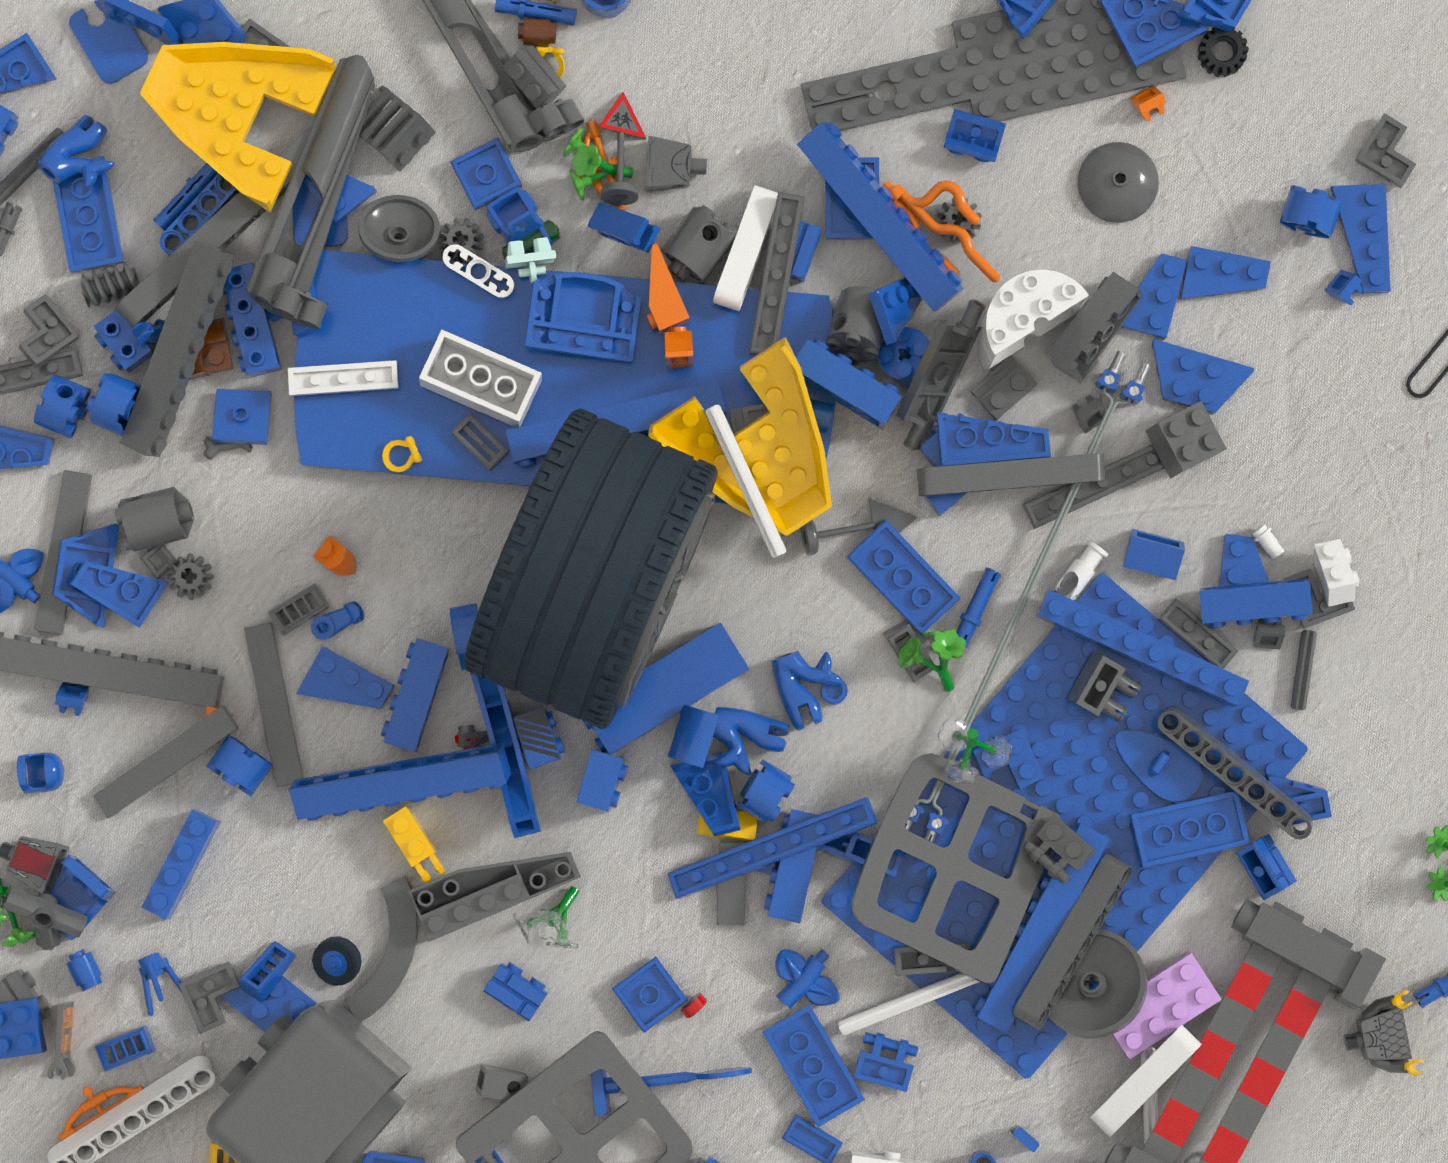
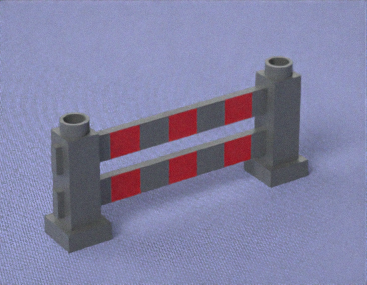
[1104,899,1386,1163]

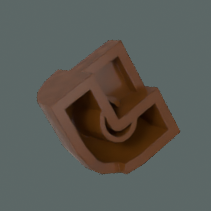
[189,317,234,380]

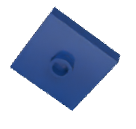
[450,137,523,210]
[212,389,272,445]
[612,956,688,1033]

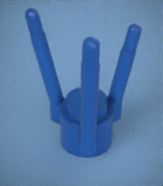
[138,952,182,1016]

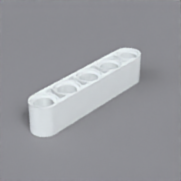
[713,185,778,311]
[1090,1025,1202,1137]

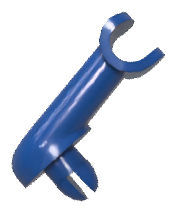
[132,319,165,347]
[311,601,364,640]

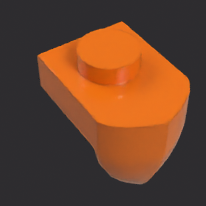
[313,535,357,576]

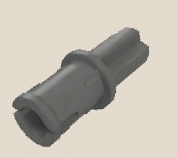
[0,202,23,256]

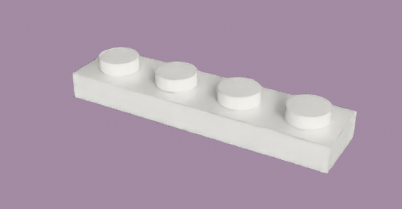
[288,360,399,396]

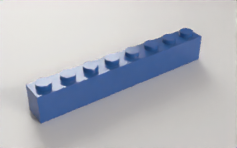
[797,122,964,312]
[505,380,726,468]
[1036,590,1249,707]
[289,743,511,821]
[974,823,1110,1033]

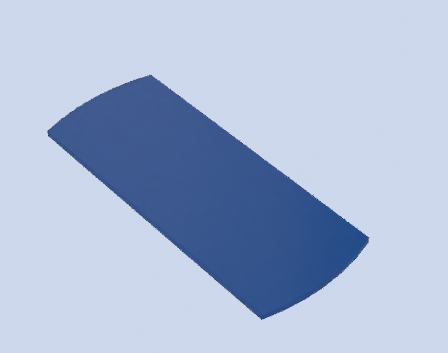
[294,250,836,504]

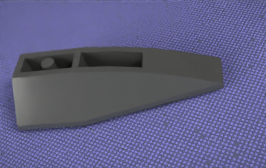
[408,852,581,942]

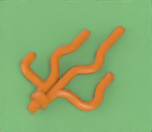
[881,180,1000,283]

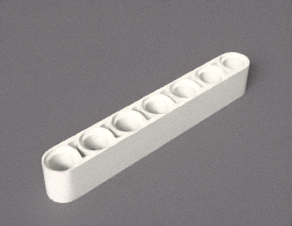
[47,1056,215,1163]

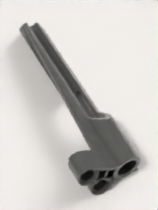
[423,0,585,152]
[245,55,375,329]

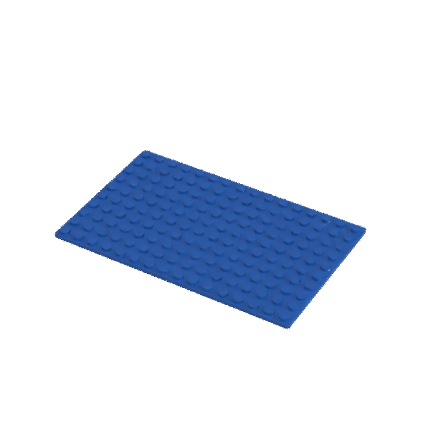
[822,574,1308,1079]

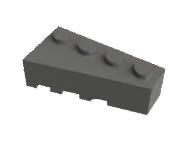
[1046,272,1143,384]

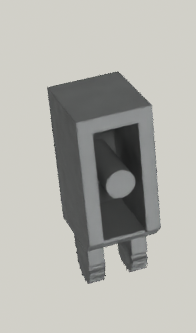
[893,943,971,976]

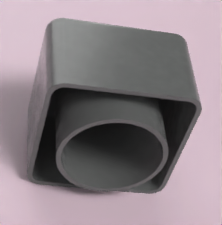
[206,1000,412,1163]

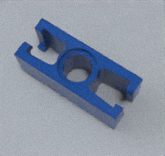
[587,202,660,253]

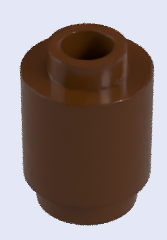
[518,18,557,46]

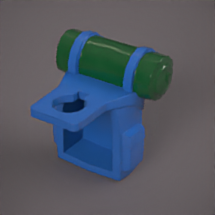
[487,187,561,260]

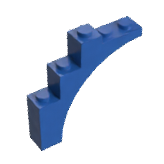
[470,673,541,838]

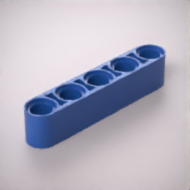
[159,173,240,256]

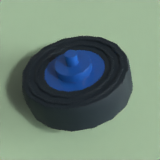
[312,936,362,986]

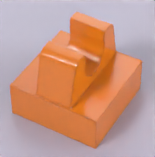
[1130,86,1166,121]

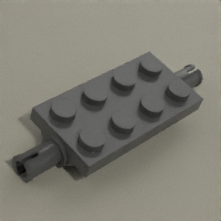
[896,300,986,450]

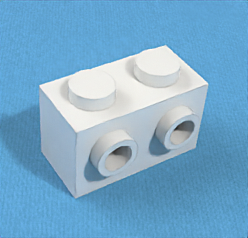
[1313,539,1359,607]

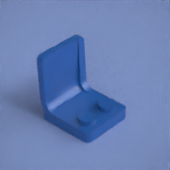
[51,854,116,940]

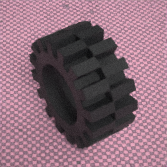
[1198,27,1249,77]

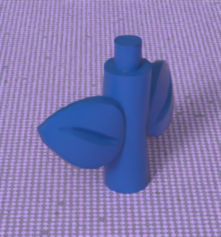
[0,549,44,613]
[775,949,840,1009]

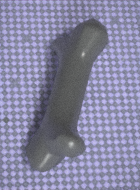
[204,437,253,460]

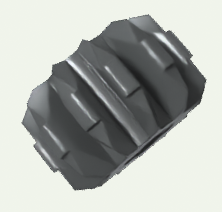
[936,197,982,243]
[438,218,484,263]
[167,553,214,600]

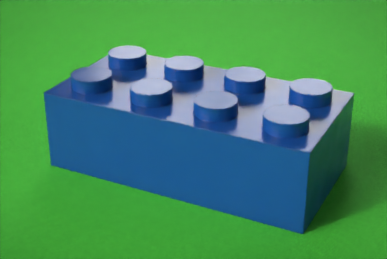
[796,339,902,430]

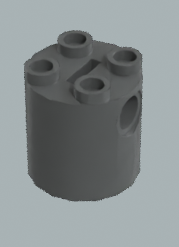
[661,205,737,283]
[825,286,884,366]
[115,487,194,552]

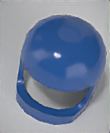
[17,753,64,794]

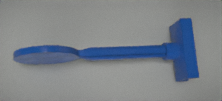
[591,1067,752,1116]

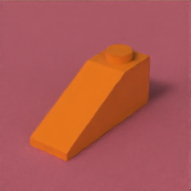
[646,243,690,334]
[664,327,694,368]

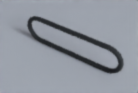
[1406,330,1448,398]

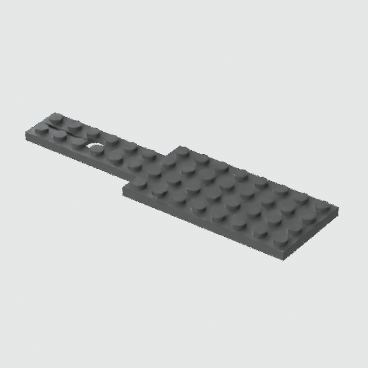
[801,0,1186,131]

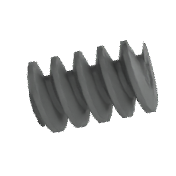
[81,262,140,308]

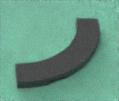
[345,876,418,1022]

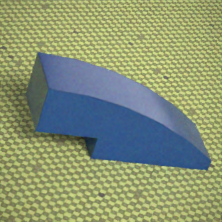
[817,832,904,878]

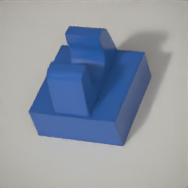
[1325,269,1363,305]
[55,682,89,716]

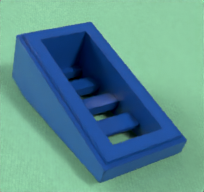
[239,941,296,1003]
[95,1026,156,1072]

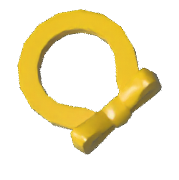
[536,46,565,78]
[382,436,422,472]

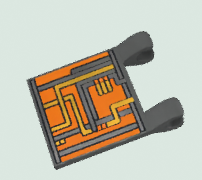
[47,1001,76,1080]

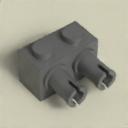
[1067,651,1141,722]

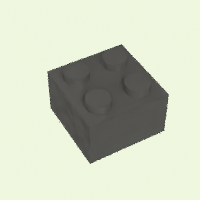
[1145,401,1227,479]

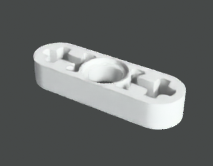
[443,245,514,298]

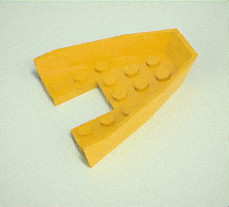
[140,42,336,212]
[648,336,832,536]

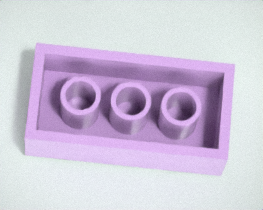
[1112,952,1222,1060]

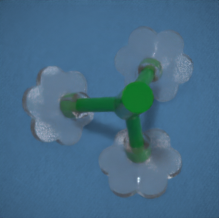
[938,719,1013,784]
[512,886,579,948]

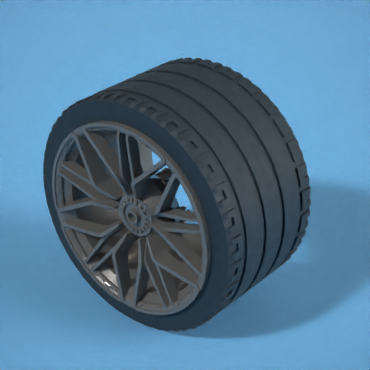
[464,408,718,729]

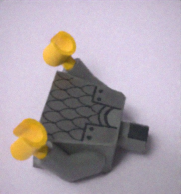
[1343,990,1424,1076]

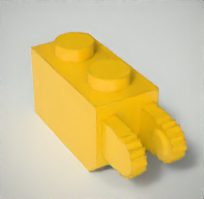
[383,806,446,883]

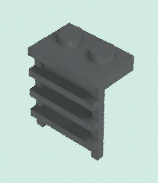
[359,85,436,172]

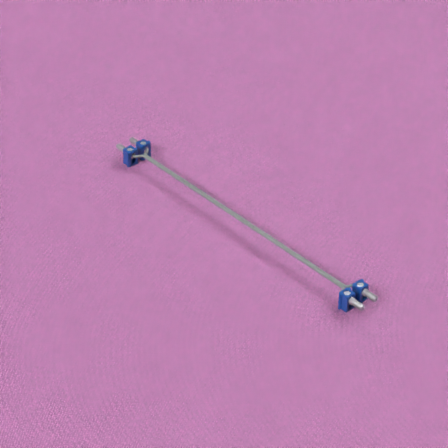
[906,351,1150,843]

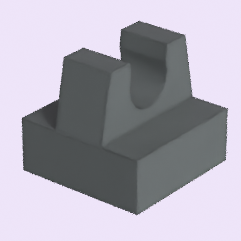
[1072,395,1105,433]
[1253,618,1285,650]

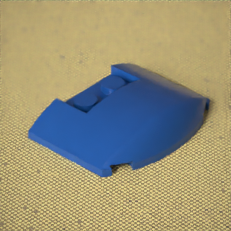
[525,272,641,363]

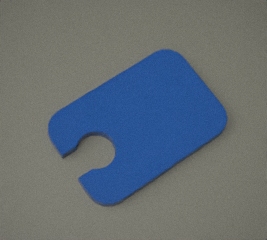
[69,0,148,84]
[293,175,348,247]

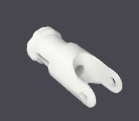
[1055,540,1109,601]

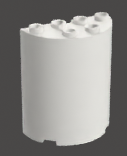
[977,270,1089,371]

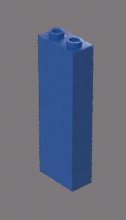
[582,622,749,755]

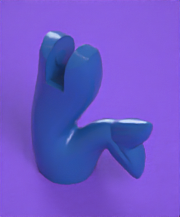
[38,115,115,188]
[771,651,844,731]
[713,707,789,775]

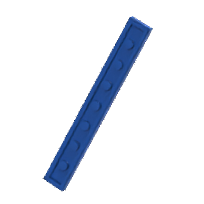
[667,797,878,899]

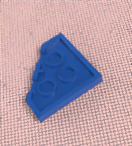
[1099,0,1208,68]

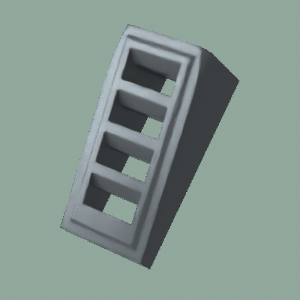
[268,583,330,636]
[884,620,934,682]

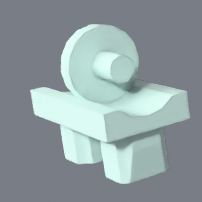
[505,237,556,284]

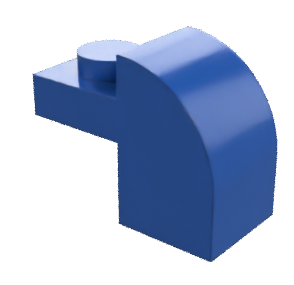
[450,603,478,670]

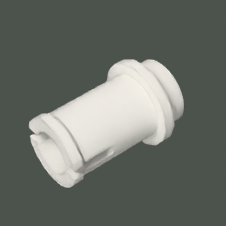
[1252,524,1285,560]

